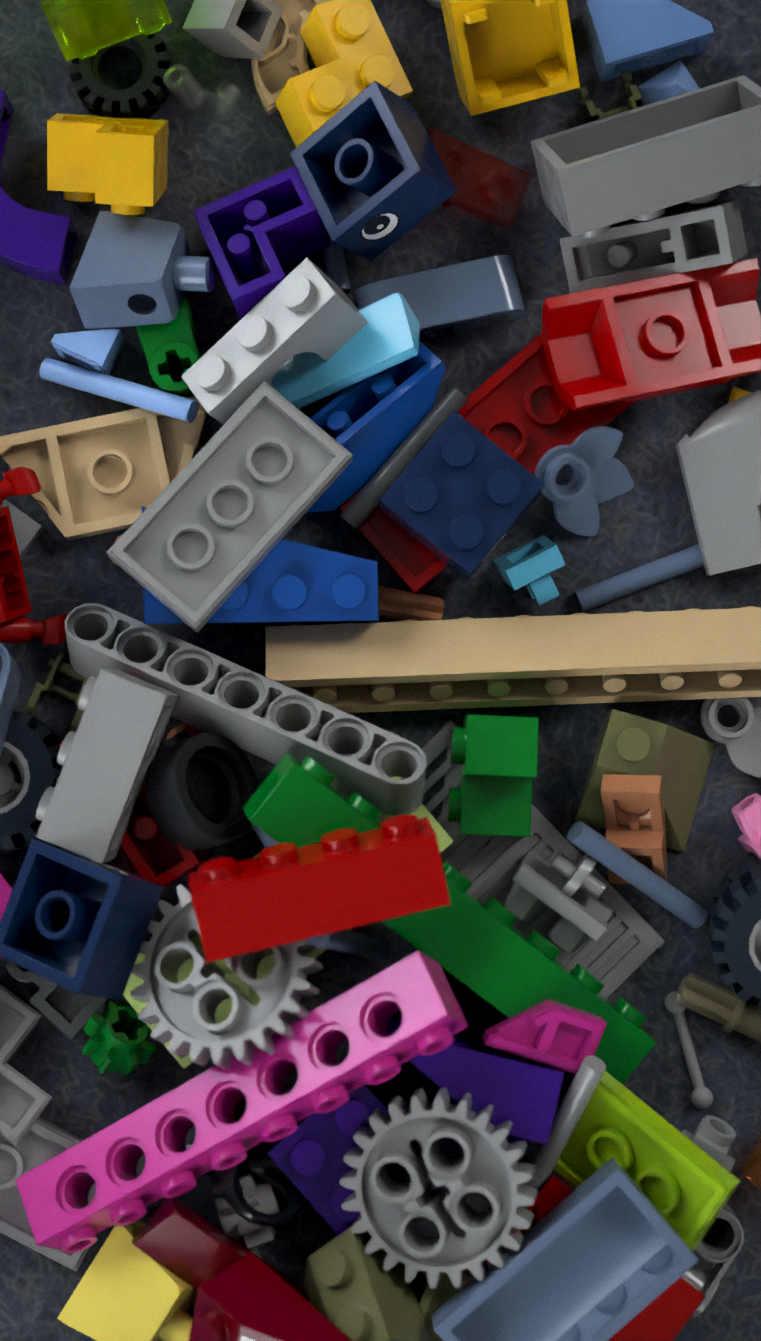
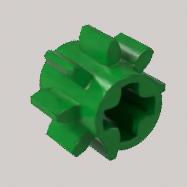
[82,1001,156,1078]

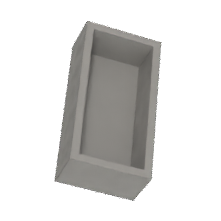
[531,75,761,238]

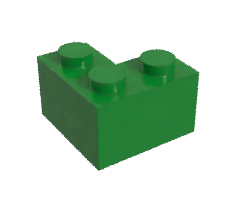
[448,715,539,837]

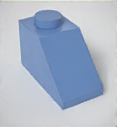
[581,0,714,82]

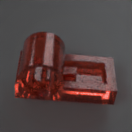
[426,128,530,228]

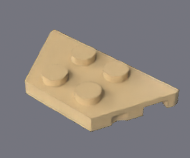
[0,396,207,541]

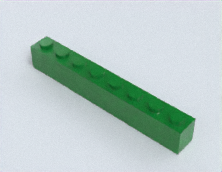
[243,752,657,1085]

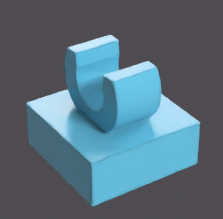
[494,535,566,606]

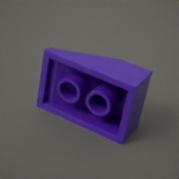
[386,1018,564,1150]

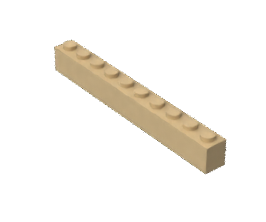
[266,606,761,713]

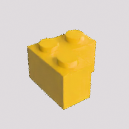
[275,0,413,148]
[47,113,168,215]

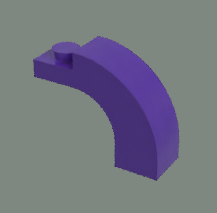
[0,90,77,285]

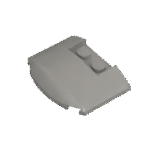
[675,390,761,576]

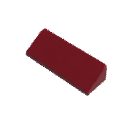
[132,1198,311,1304]

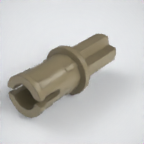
[676,973,761,1043]

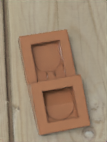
[601,774,667,884]

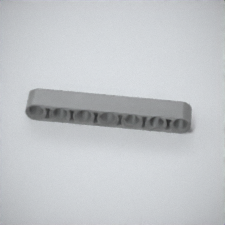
[65,603,427,816]

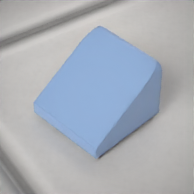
[51,328,127,375]

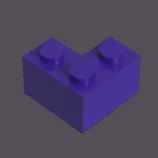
[193,166,330,320]
[267,1083,390,1236]

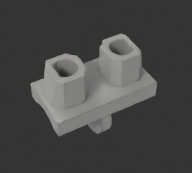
[504,850,613,954]

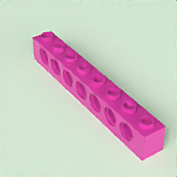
[15,950,469,1254]

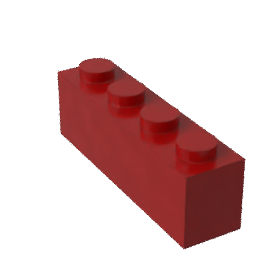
[188,814,451,963]

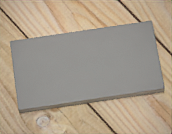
[107,381,353,633]

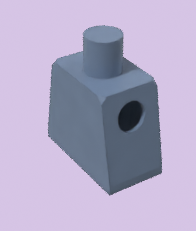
[69,211,216,329]

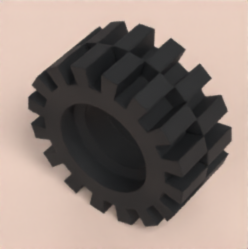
[68,13,173,119]

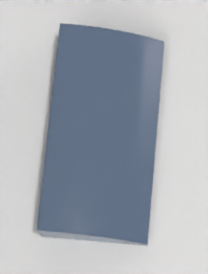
[432,1157,699,1341]

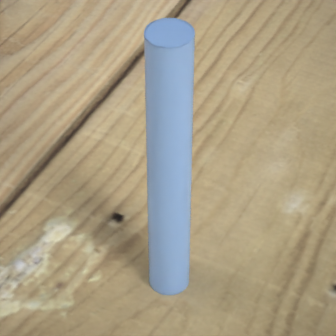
[40,358,198,423]

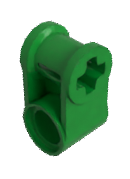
[135,291,201,398]

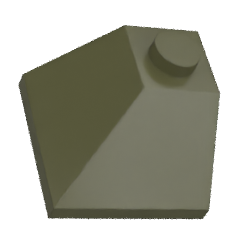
[574,709,715,852]

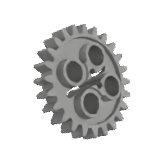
[130,884,323,1069]
[340,1087,538,1288]

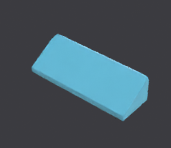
[272,293,420,409]

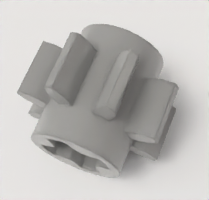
[215,1171,283,1250]

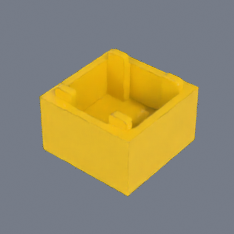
[440,0,580,116]

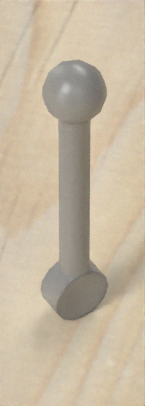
[664,991,713,1109]

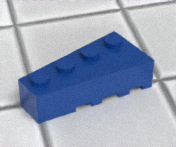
[142,507,379,624]

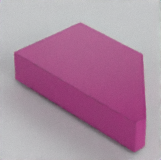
[481,999,607,1075]

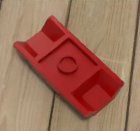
[541,258,761,411]

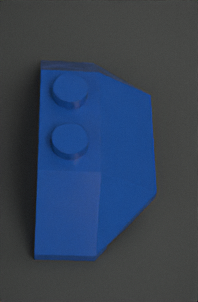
[299,341,446,513]

